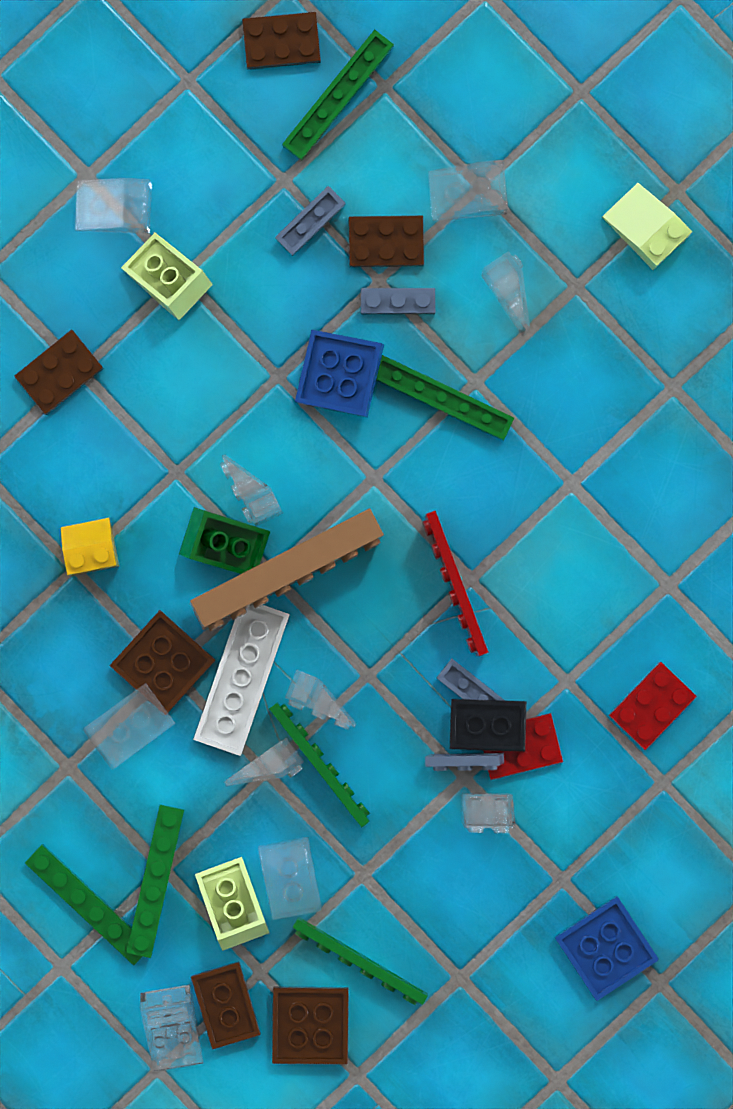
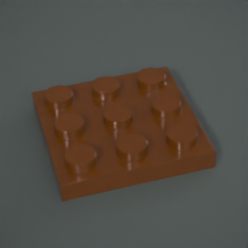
[109,610,216,716]
[272,986,349,1064]

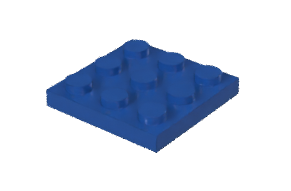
[295,330,384,418]
[555,896,659,1001]

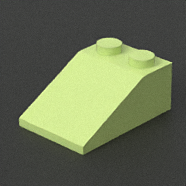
[602,183,692,270]
[121,233,213,320]
[195,857,269,951]

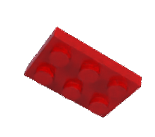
[608,662,697,750]
[483,713,563,780]

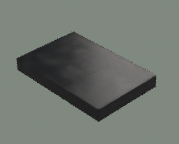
[450,699,527,751]

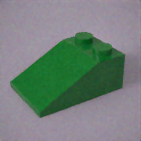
[179,507,270,574]

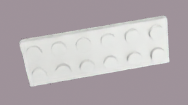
[193,605,290,756]

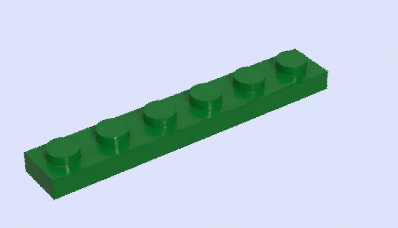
[282,29,394,161]
[376,355,514,441]
[269,702,370,828]
[126,805,184,958]
[25,844,142,965]
[293,916,428,1005]

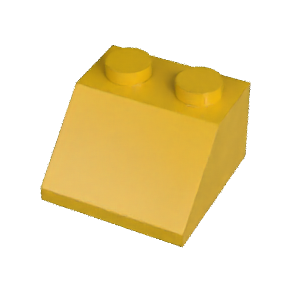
[61,518,119,576]

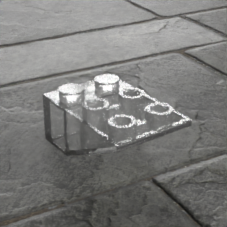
[220,454,283,527]
[285,670,356,730]
[461,793,515,833]
[140,985,203,1072]

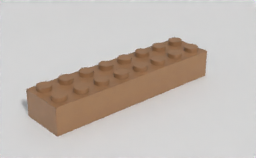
[190,508,384,632]

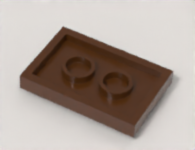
[242,12,321,70]
[349,215,424,267]
[14,329,104,415]
[191,961,261,1049]

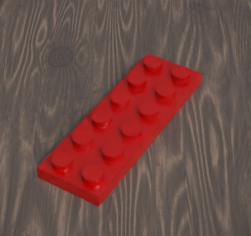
[422,511,489,656]

